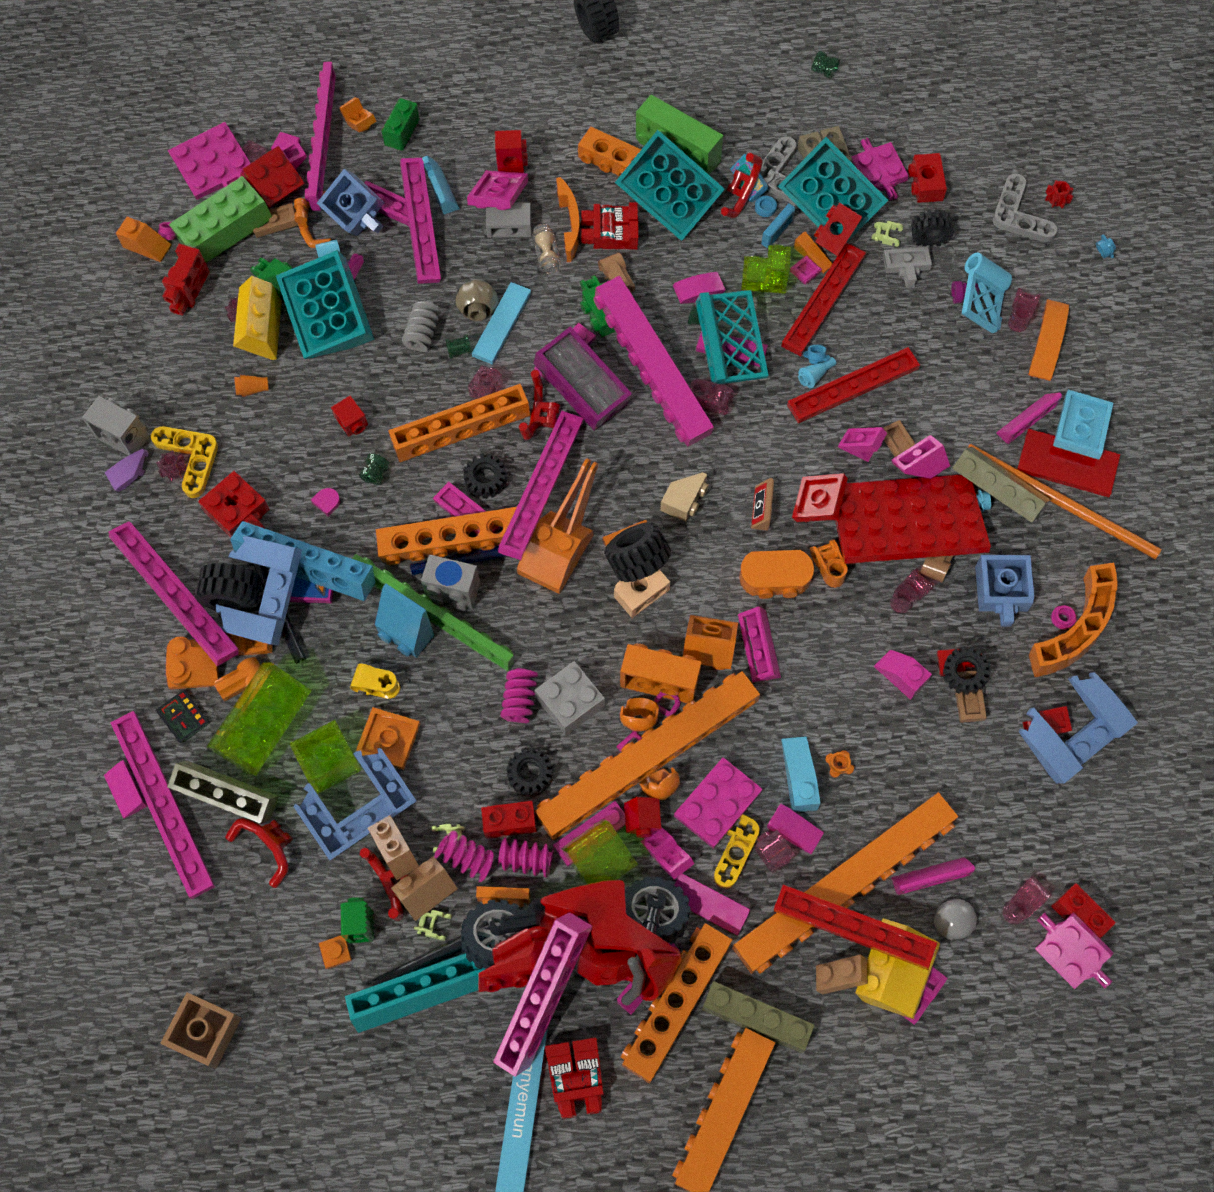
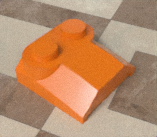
[166,637,219,689]

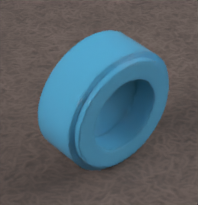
[755,196,777,217]

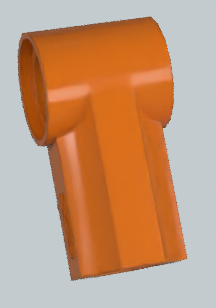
[213,657,268,702]

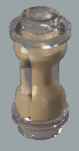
[532,224,562,274]

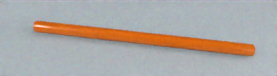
[968,444,1162,559]

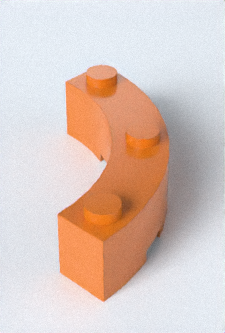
[1029,563,1117,677]

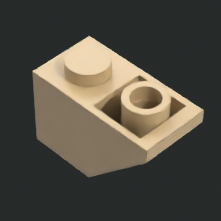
[661,472,709,522]

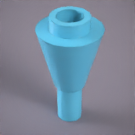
[798,357,836,388]

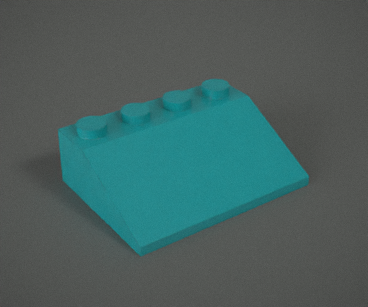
[614,130,725,241]
[778,137,888,244]
[276,250,374,359]

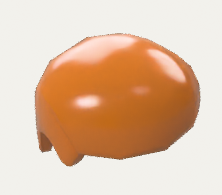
[620,698,659,732]
[639,767,680,800]

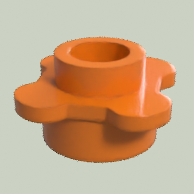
[825,750,854,778]

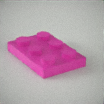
[467,170,528,210]
[674,757,763,849]

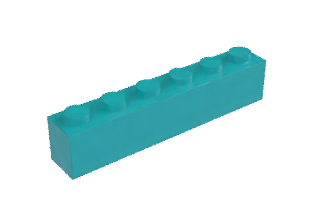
[345,945,489,1033]

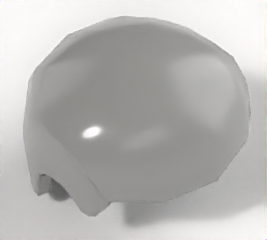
[933,899,977,940]

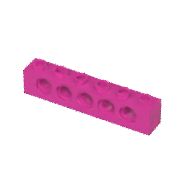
[493,912,592,1077]

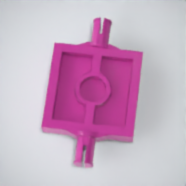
[851,138,908,201]
[1035,913,1114,989]

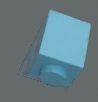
[781,737,820,813]

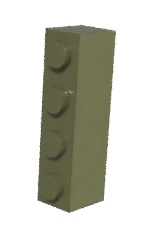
[952,446,1051,522]
[167,761,279,824]
[702,981,814,1054]

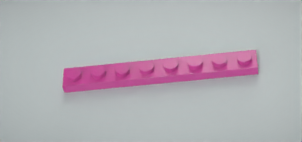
[305,62,336,211]
[498,411,583,560]
[108,521,238,666]
[110,711,215,899]

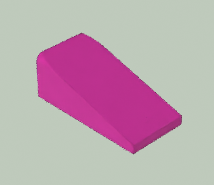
[767,803,824,854]

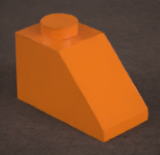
[116,217,172,262]

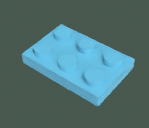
[1053,390,1113,460]

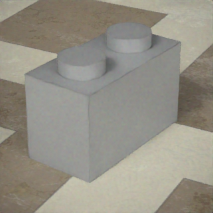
[486,202,531,238]

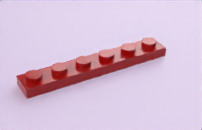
[781,243,866,357]
[787,347,920,424]
[774,885,937,970]

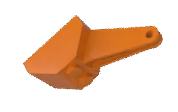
[517,458,599,594]

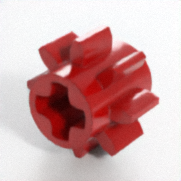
[1045,180,1074,209]

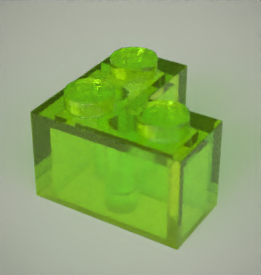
[741,245,791,294]

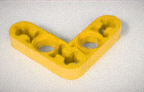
[151,427,218,498]
[714,815,759,889]

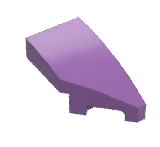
[105,449,149,492]

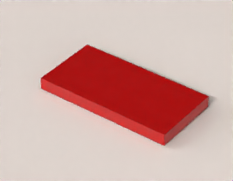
[1017,429,1120,498]

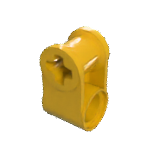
[350,664,400,699]

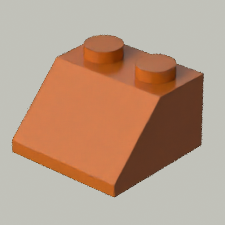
[683,615,738,670]

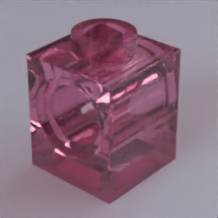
[468,365,503,399]
[754,830,795,874]

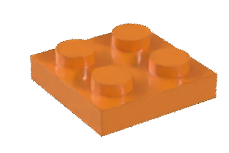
[356,707,420,770]

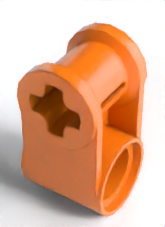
[810,539,848,588]

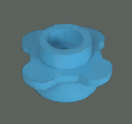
[1096,235,1116,259]
[803,344,830,364]

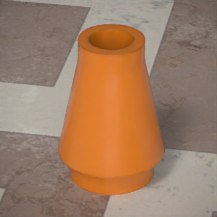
[234,374,269,397]

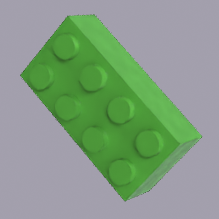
[636,95,723,175]
[169,176,272,263]

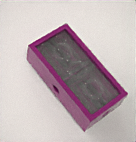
[533,326,632,431]

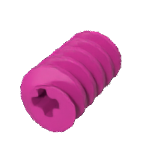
[500,668,538,723]
[434,830,494,882]
[498,837,554,878]

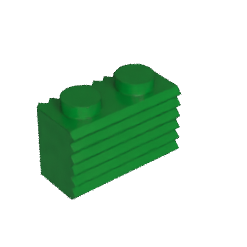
[381,98,420,151]
[341,897,375,944]

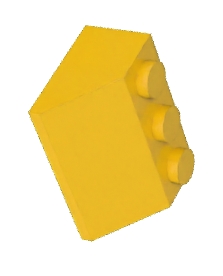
[233,276,282,360]
[855,918,940,1019]

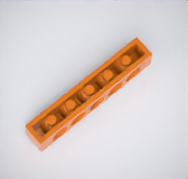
[388,384,530,462]
[376,507,517,565]
[620,923,732,1084]

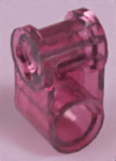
[1008,288,1040,332]
[690,379,734,415]
[890,568,935,613]
[1002,876,1053,925]

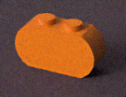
[739,550,814,599]

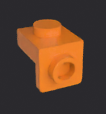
[340,97,377,133]

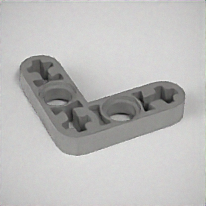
[760,137,798,207]
[993,173,1057,242]

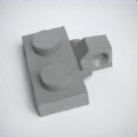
[883,247,932,288]

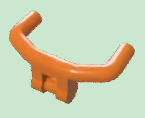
[294,191,332,248]

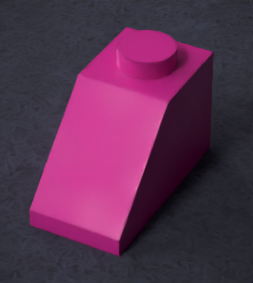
[892,435,950,478]
[874,650,932,700]

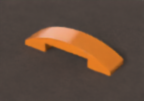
[556,177,580,262]
[1028,299,1069,381]

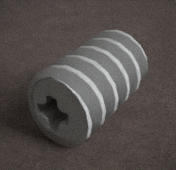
[402,301,441,352]

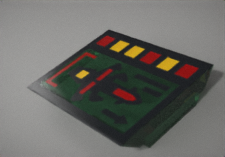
[155,689,209,743]

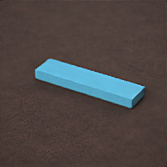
[472,282,531,365]

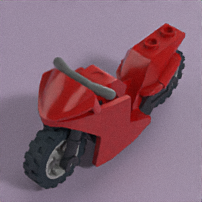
[461,877,690,1006]

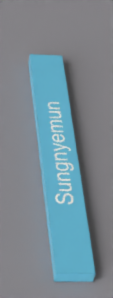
[495,1028,548,1192]

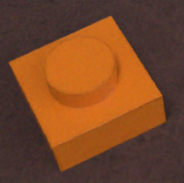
[319,936,352,969]

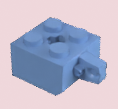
[317,169,385,236]
[975,555,1034,627]

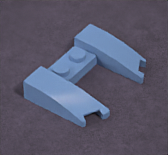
[216,536,302,645]
[1019,672,1138,783]
[294,748,416,860]

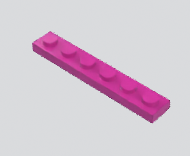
[400,158,441,284]

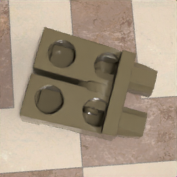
[797,126,853,163]

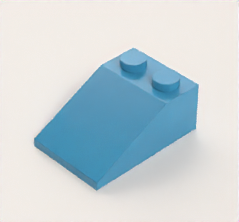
[375,584,434,658]

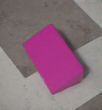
[104,760,147,819]

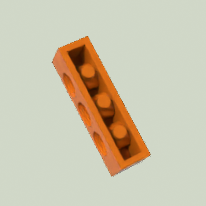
[578,126,641,177]

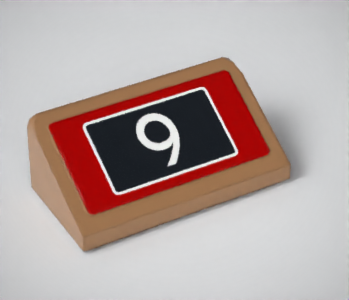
[751,478,774,530]

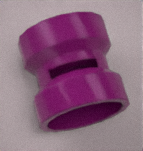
[951,281,979,304]

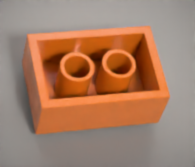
[620,643,701,703]

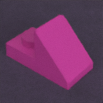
[838,427,887,462]

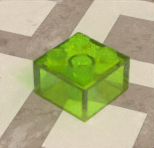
[289,720,362,794]
[561,819,638,885]

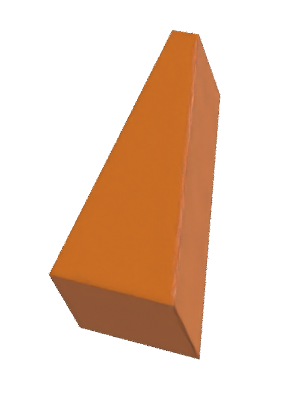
[794,231,832,274]

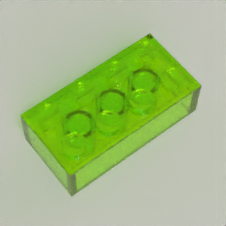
[206,662,312,776]

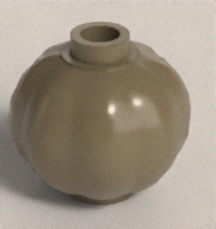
[455,279,498,321]

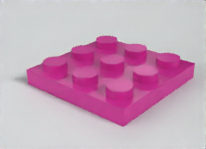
[168,122,251,200]

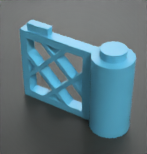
[962,253,1012,333]

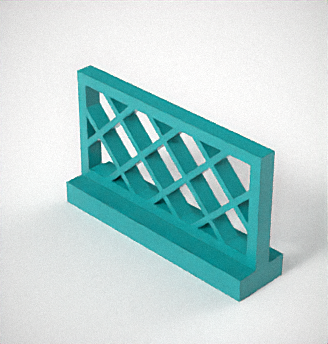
[696,290,769,388]

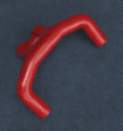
[721,153,763,218]
[519,370,560,440]
[225,818,293,888]
[360,848,409,921]

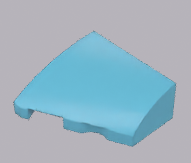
[422,156,460,214]

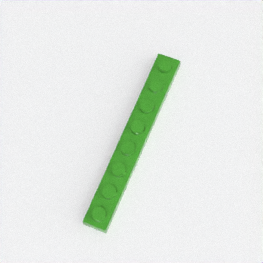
[352,554,514,671]

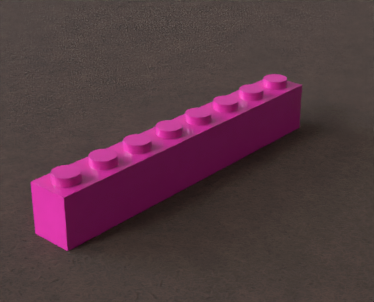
[594,275,714,447]

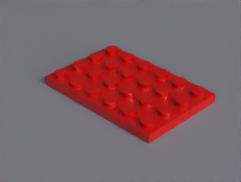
[835,475,991,564]

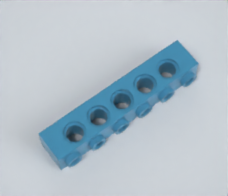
[231,521,375,601]

